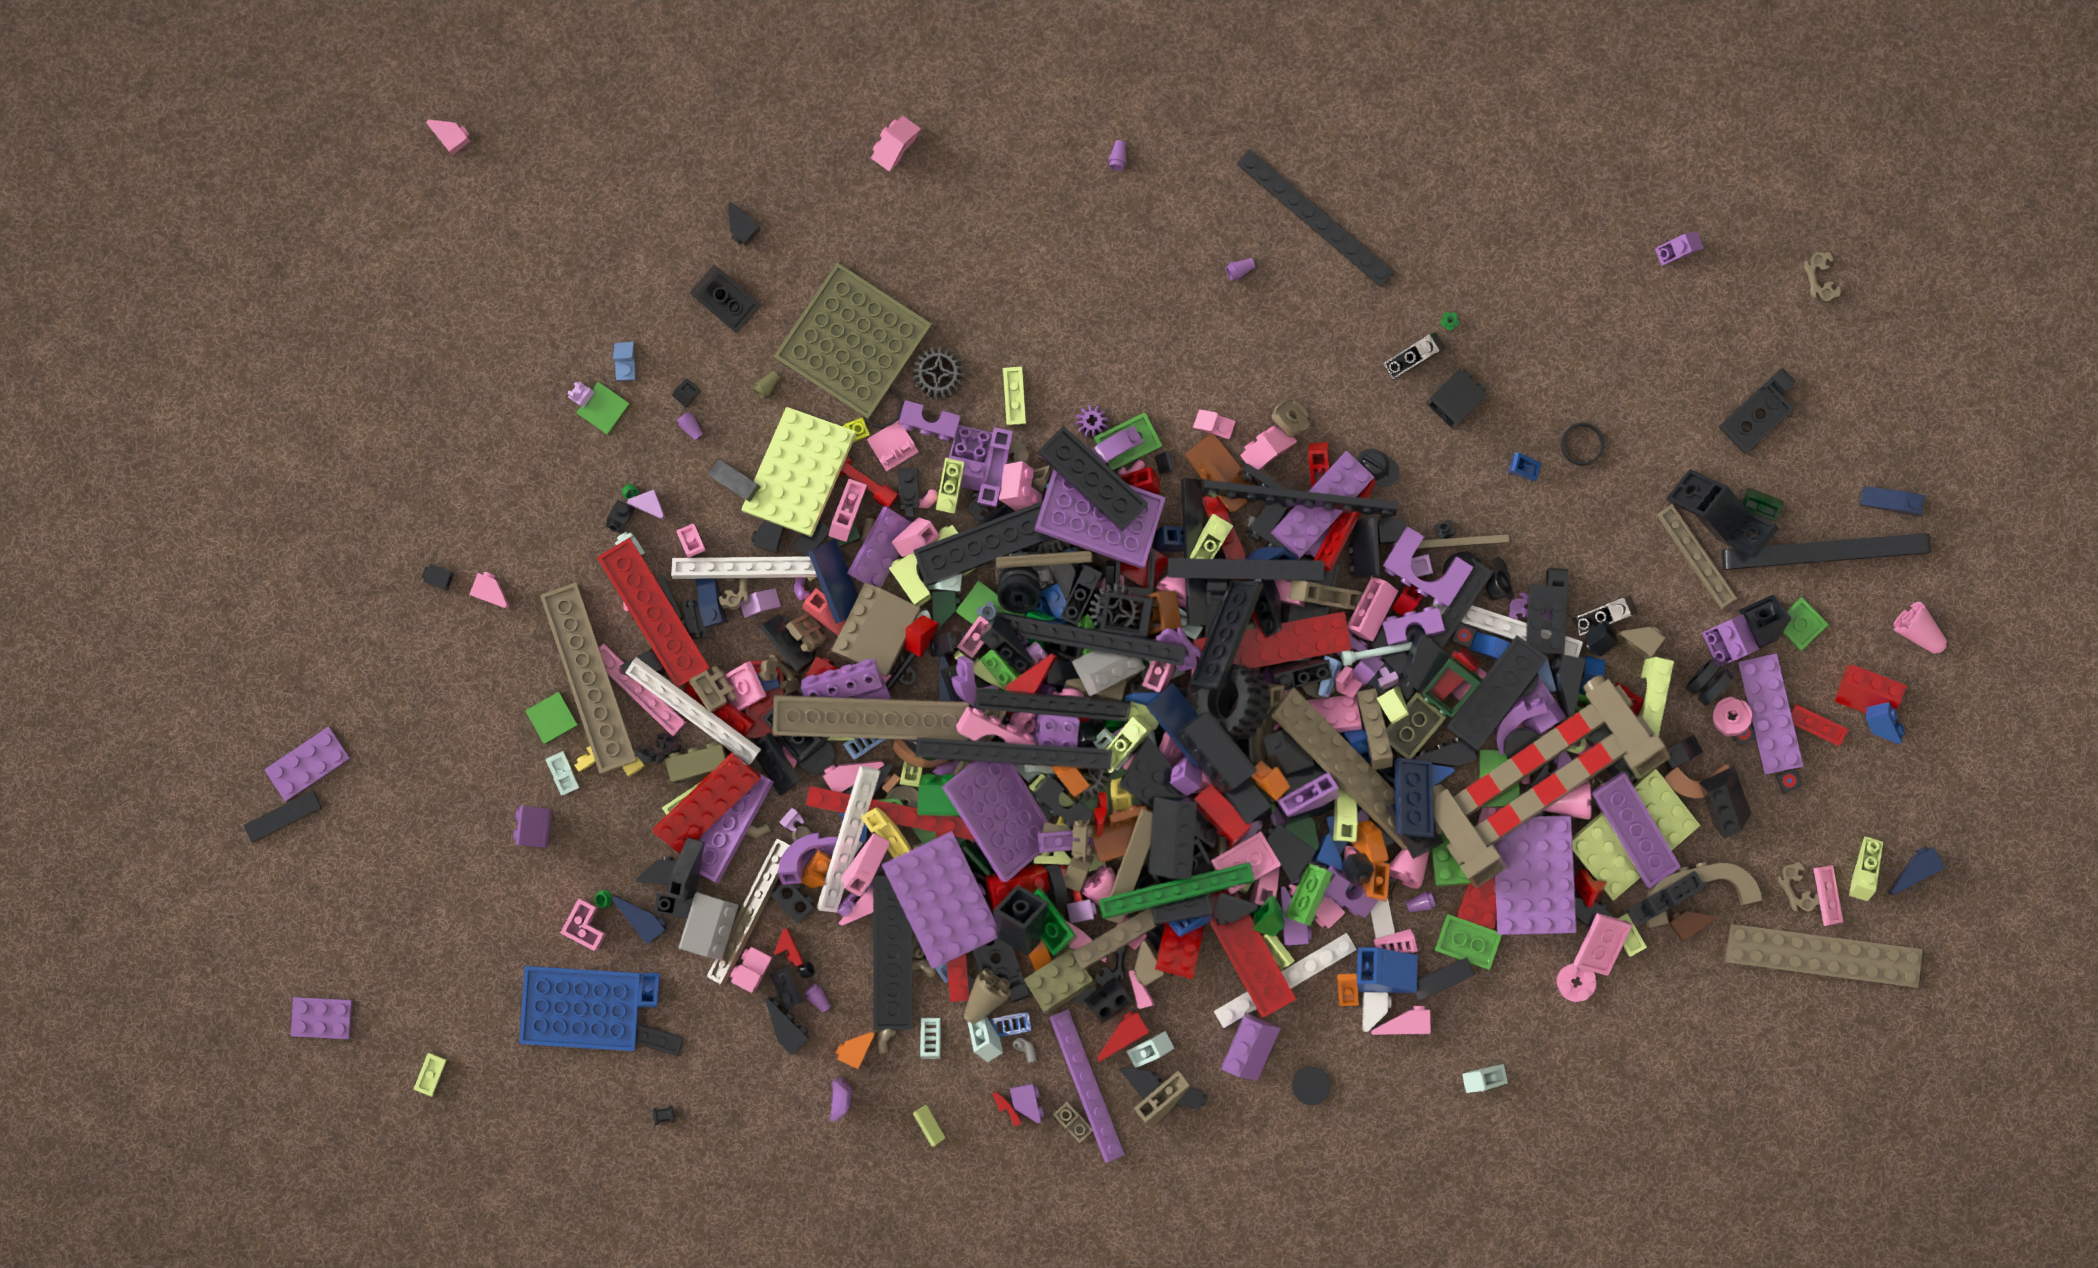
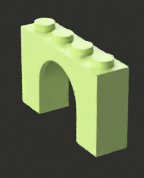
[889,525,976,607]
[1636,657,1674,736]

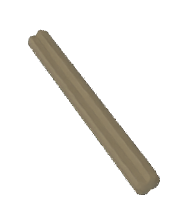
[996,551,1092,568]

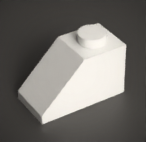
[1363,992,1391,1031]

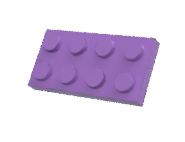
[847,506,912,588]
[264,727,351,802]

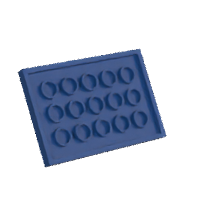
[519,966,641,1051]

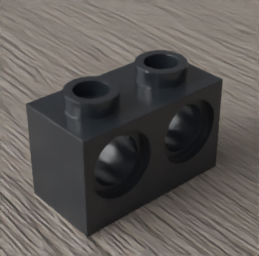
[771,883,815,924]
[1084,977,1133,1024]

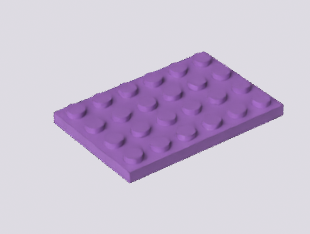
[1034,469,1165,569]
[943,762,1049,882]
[1494,815,1577,935]
[882,831,998,969]

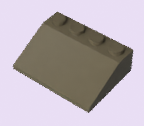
[831,583,921,677]

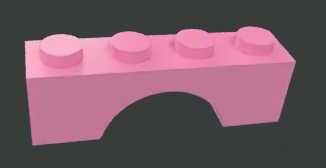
[956,706,1036,766]

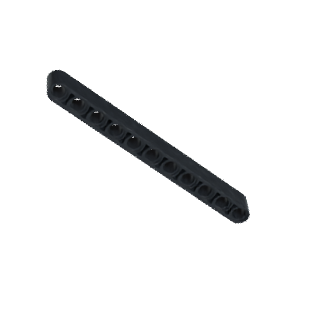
[1721,533,1931,570]

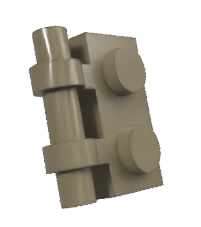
[786,613,827,651]
[689,666,738,713]

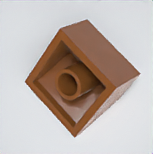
[1136,591,1182,637]

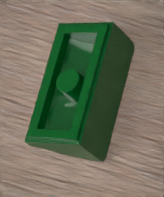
[1742,487,1784,522]
[959,839,992,876]

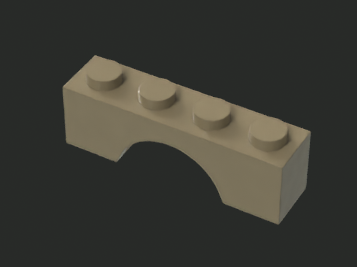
[1289,580,1363,610]
[1357,688,1393,770]

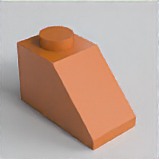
[1051,767,1090,798]
[1350,820,1388,864]
[1361,862,1390,902]
[1029,940,1052,972]
[836,1031,875,1069]

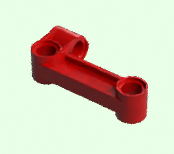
[839,457,899,508]

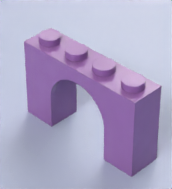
[1382,526,1473,607]

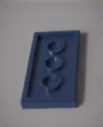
[808,539,858,623]
[1146,683,1199,767]
[1395,758,1434,838]

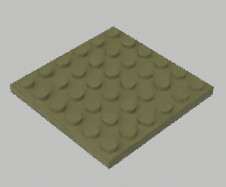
[773,263,932,420]

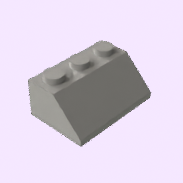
[1072,650,1145,696]
[679,892,739,961]

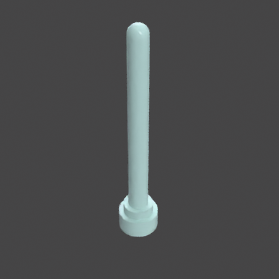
[1341,639,1432,666]

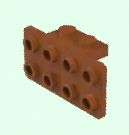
[1185,434,1256,513]
[1090,805,1153,862]

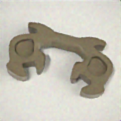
[1803,252,1841,302]
[719,578,749,610]
[759,655,800,696]
[1776,862,1820,912]

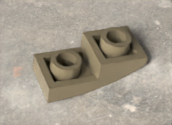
[1053,1102,1093,1144]

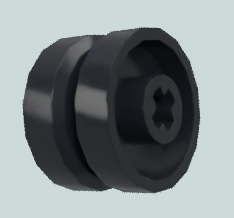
[998,566,1040,614]
[1685,657,1734,706]

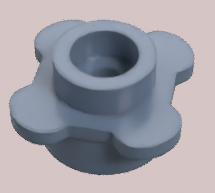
[977,601,998,622]

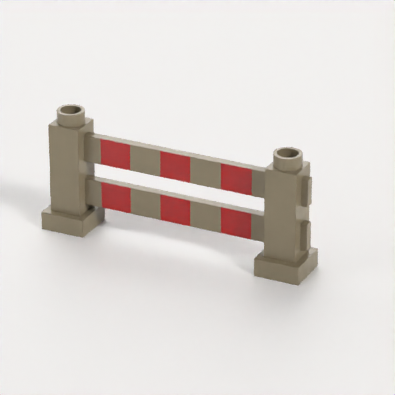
[1433,675,1671,889]

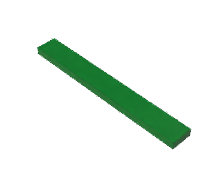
[1099,862,1255,920]

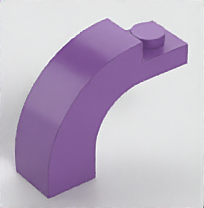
[1091,426,1144,464]
[952,656,1000,711]
[1495,696,1548,755]
[778,833,838,885]

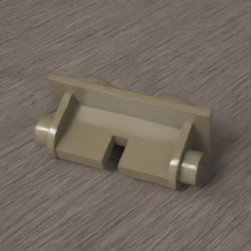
[1072,819,1093,862]

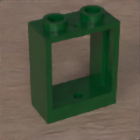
[1422,656,1483,718]

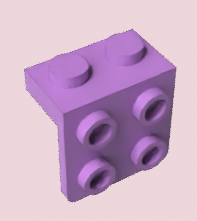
[1035,714,1079,747]

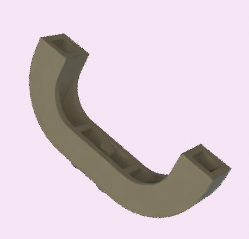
[1645,861,1762,928]

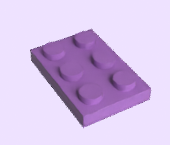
[291,997,352,1039]

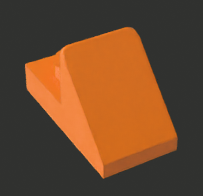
[1249,761,1290,801]
[801,850,832,889]
[1337,974,1359,1006]

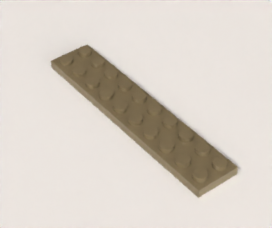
[540,583,637,774]
[1271,688,1407,850]
[773,695,969,740]
[1725,924,1923,988]

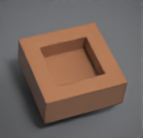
[882,774,900,793]

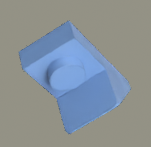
[613,342,636,381]

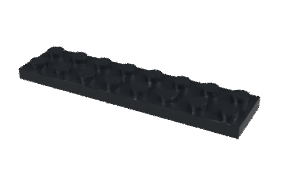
[913,501,1055,587]
[873,875,912,1030]

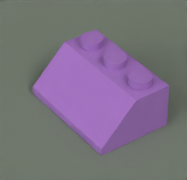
[1221,1012,1281,1080]

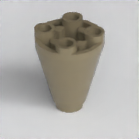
[964,968,1011,1024]

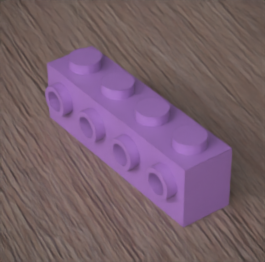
[801,659,883,698]

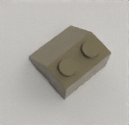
[1616,627,1665,659]
[1134,937,1166,986]

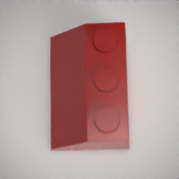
[1834,665,1907,714]

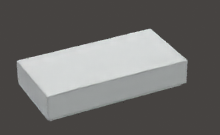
[1370,898,1395,939]

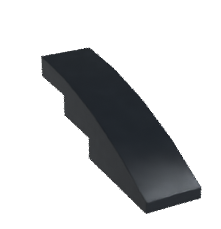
[1626,870,1705,927]

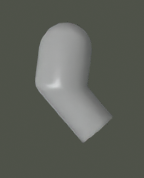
[1013,1038,1037,1063]

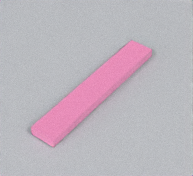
[599,643,687,736]

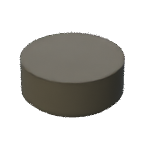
[792,826,811,842]

